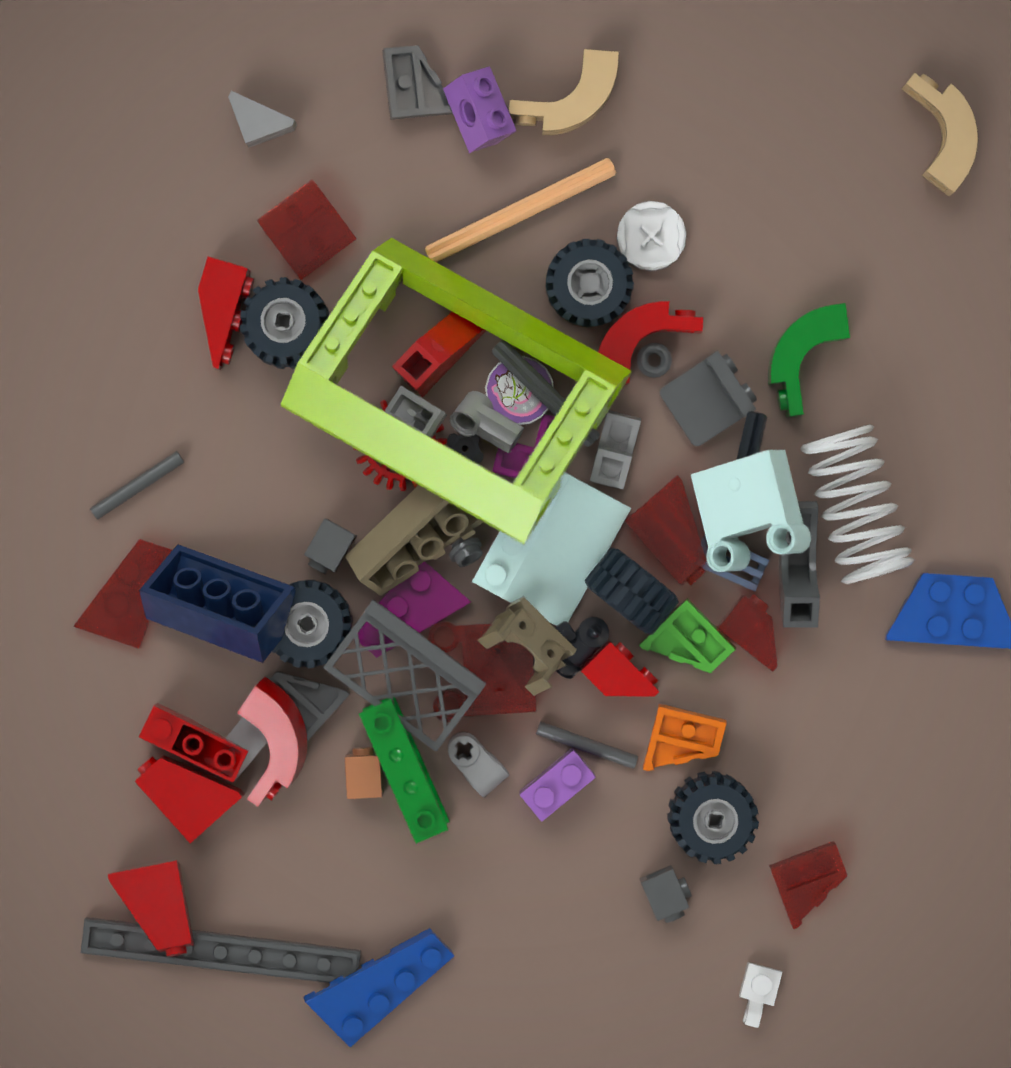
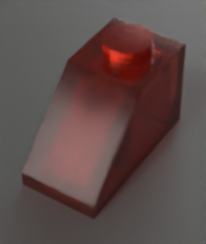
[716,594,778,672]

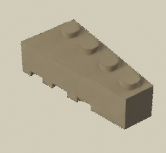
[345,485,483,596]

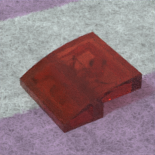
[257,179,357,280]

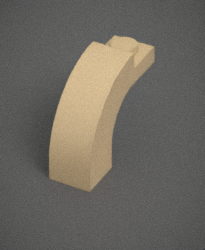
[509,49,619,135]
[902,73,978,196]

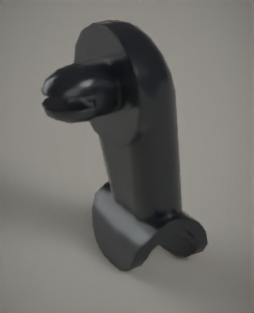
[556,617,609,679]

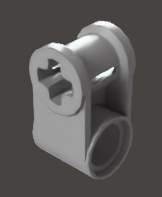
[448,732,510,798]

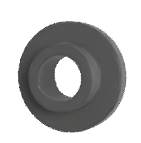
[637,343,672,378]
[449,538,483,567]

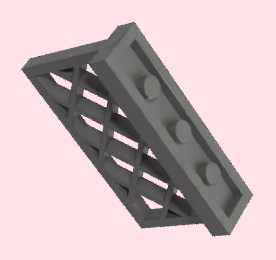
[323,600,487,752]

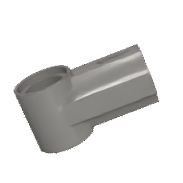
[450,391,524,453]

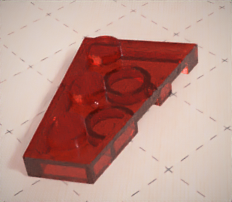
[73,539,173,649]

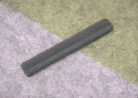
[492,340,600,447]

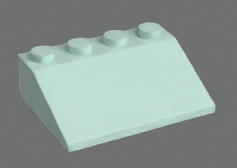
[472,472,631,626]

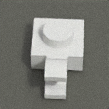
[739,962,783,1028]

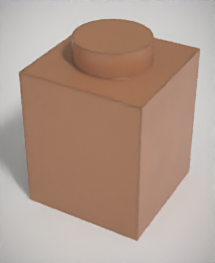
[345,747,383,799]

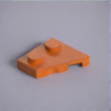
[643,704,727,771]

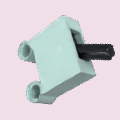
[691,411,811,572]

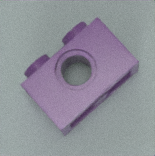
[443,66,516,153]

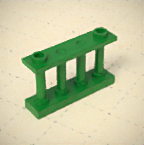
[359,697,450,844]

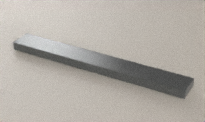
[81,917,361,983]

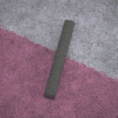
[90,451,184,520]
[536,721,638,769]

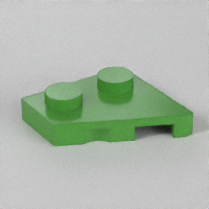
[639,598,736,673]

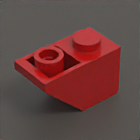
[580,641,659,697]

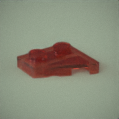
[769,841,848,929]

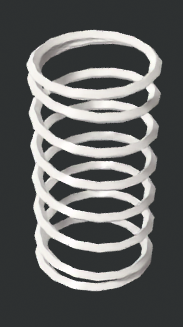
[800,425,915,584]

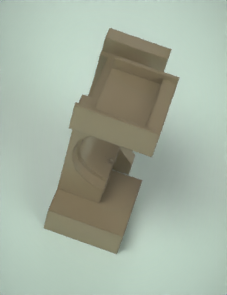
[478,596,577,696]

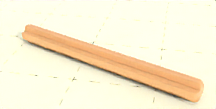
[425,158,616,262]

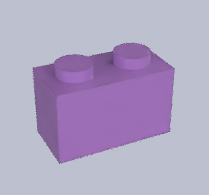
[519,747,596,822]

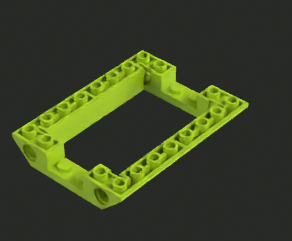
[281,237,632,545]

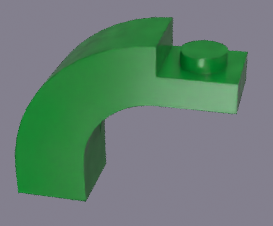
[768,303,850,417]

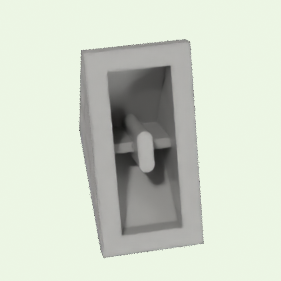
[228,91,297,148]
[384,386,447,438]

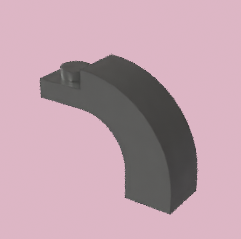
[779,501,820,628]

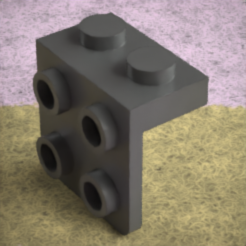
[660,351,757,446]

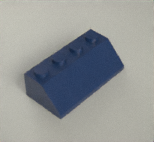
[139,544,296,663]

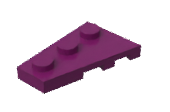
[354,561,471,658]

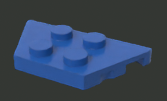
[885,573,1011,649]

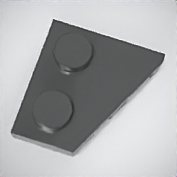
[382,45,453,120]
[269,671,350,741]

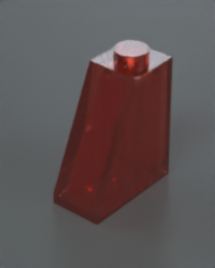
[625,475,707,586]

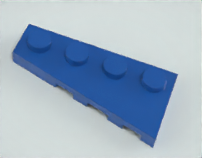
[303,928,454,1047]

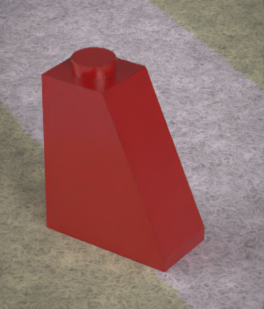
[134,755,245,843]
[108,860,194,957]

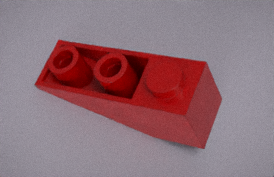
[198,256,254,371]
[392,312,486,398]
[139,703,249,783]

